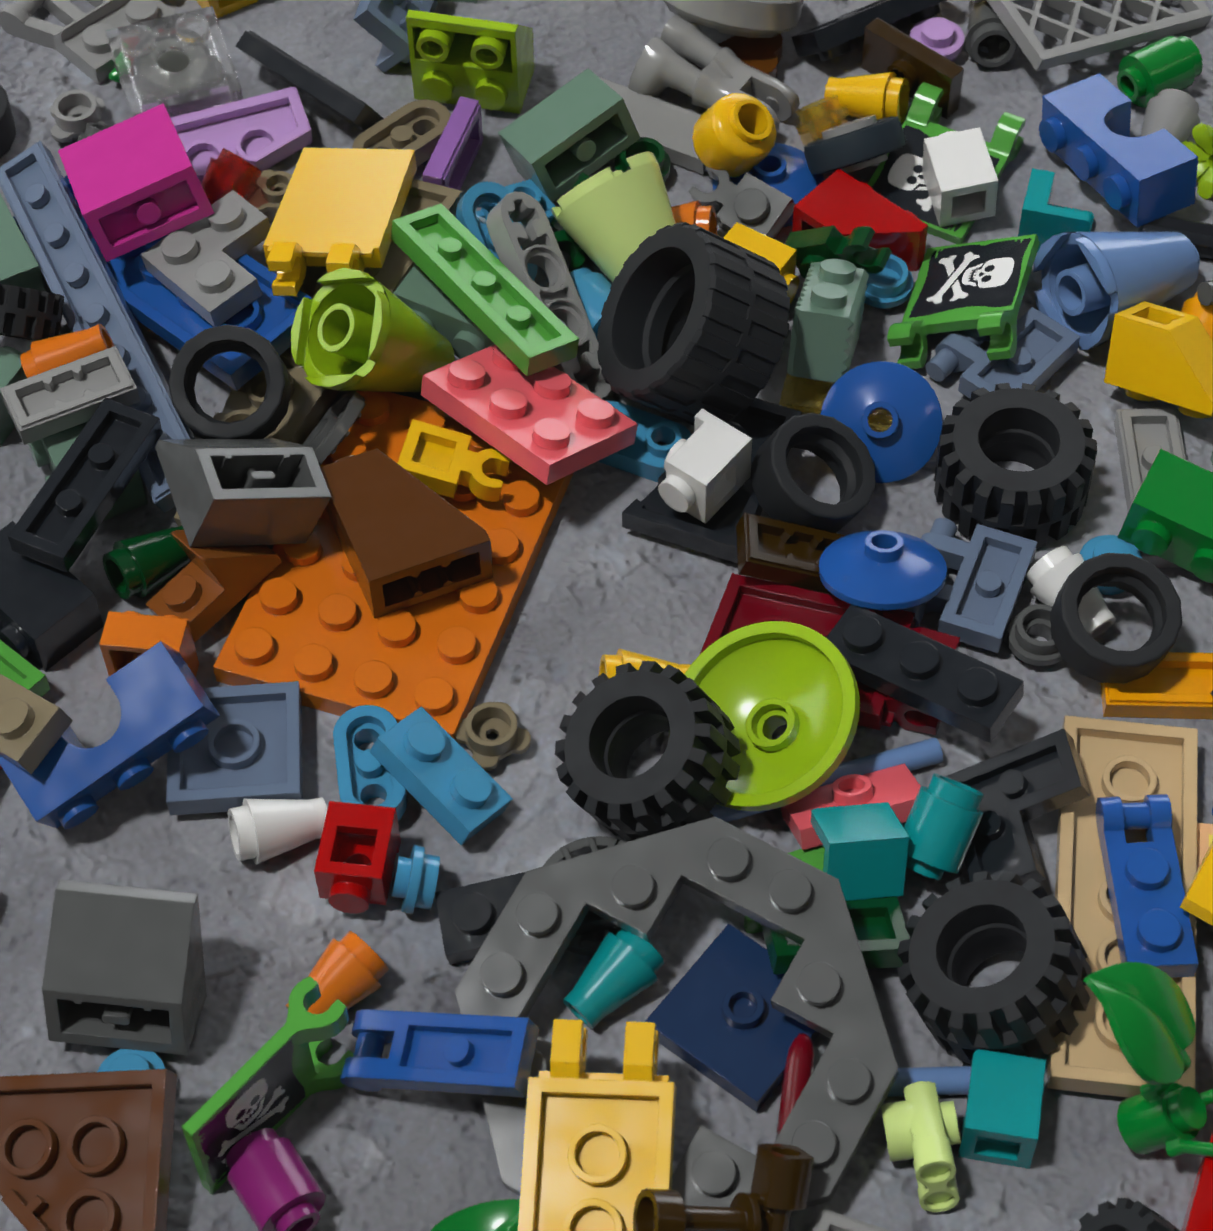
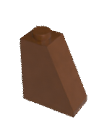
[320,448,493,619]

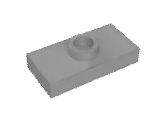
[0,346,140,445]

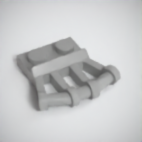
[0,0,181,85]

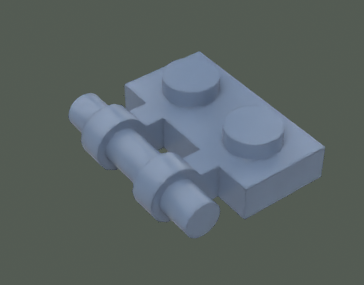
[925,307,1080,399]
[900,518,1037,653]

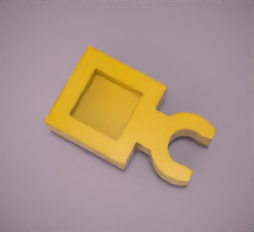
[397,419,510,502]

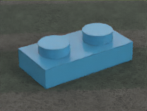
[370,706,513,845]

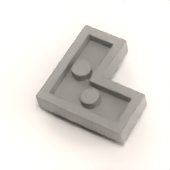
[141,190,271,327]

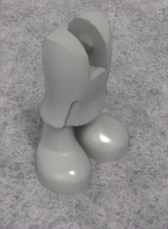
[629,15,800,132]

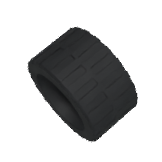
[597,222,790,426]

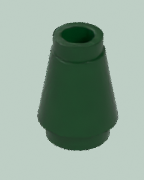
[103,525,191,599]

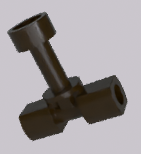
[633,1143,814,1231]

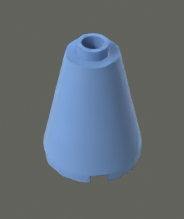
[1033,232,1200,350]

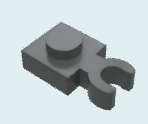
[689,166,795,239]

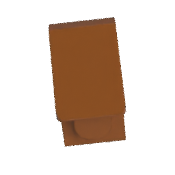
[146,530,282,643]

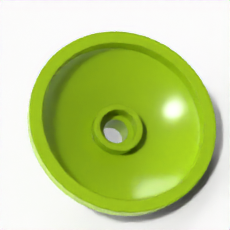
[669,621,860,811]

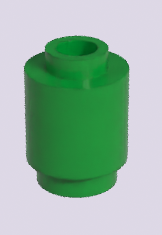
[1117,36,1203,108]

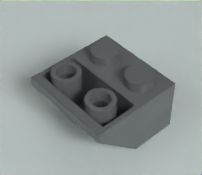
[155,438,331,548]
[42,880,207,1055]

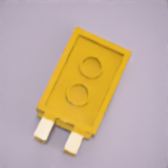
[263,148,417,296]
[518,1019,677,1231]

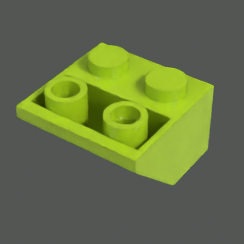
[406,9,535,114]

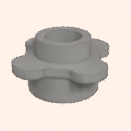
[50,90,105,142]

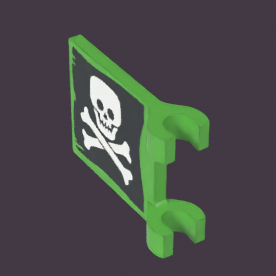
[868,82,1026,244]
[887,234,1040,369]
[182,976,353,1195]

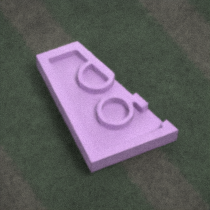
[171,86,313,203]

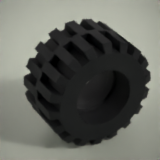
[934,383,1097,548]
[555,661,741,842]
[897,871,1092,1064]

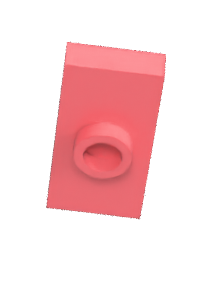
[781,763,921,850]

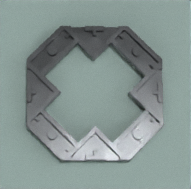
[455,817,899,1208]

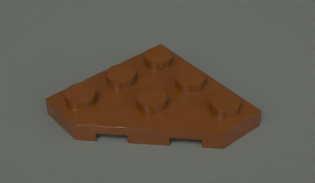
[0,1069,177,1231]

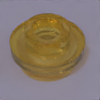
[796,94,850,141]

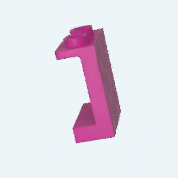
[58,103,214,262]

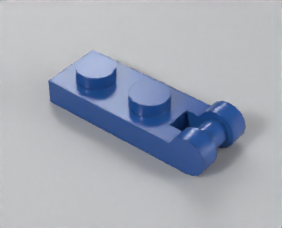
[1096,794,1199,978]
[340,1009,539,1097]

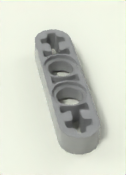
[486,191,611,400]

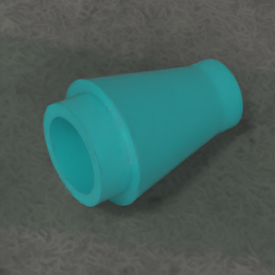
[563,928,665,1029]

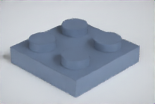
[166,681,303,816]

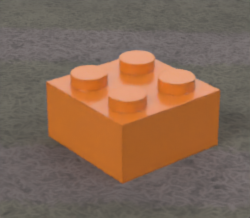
[99,611,199,678]

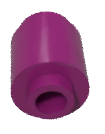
[225,1128,326,1231]

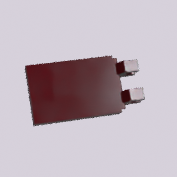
[700,573,960,735]

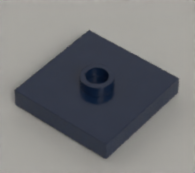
[645,924,821,1112]

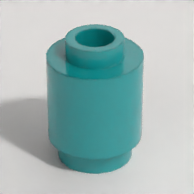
[904,774,984,880]

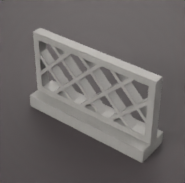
[971,0,1213,71]

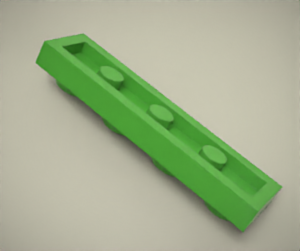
[391,203,579,376]

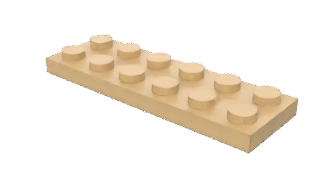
[1047,715,1198,1098]

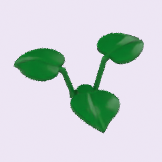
[1083,962,1213,1158]

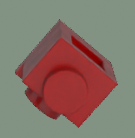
[314,801,401,914]

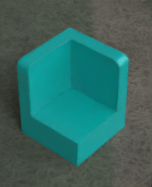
[1018,168,1094,253]
[811,802,909,901]
[958,1049,1046,1169]

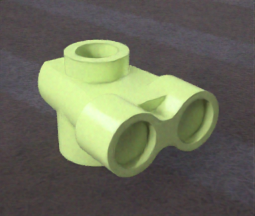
[881,1081,961,1212]

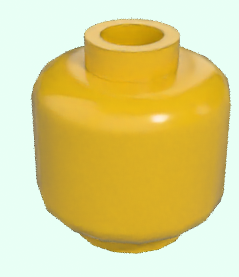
[692,93,777,177]

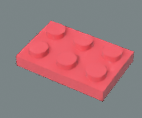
[421,344,638,485]

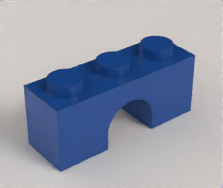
[1039,73,1198,227]
[0,641,220,829]

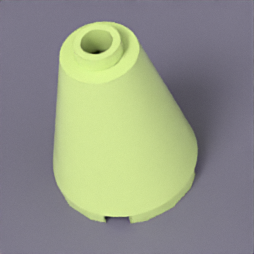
[551,151,676,283]

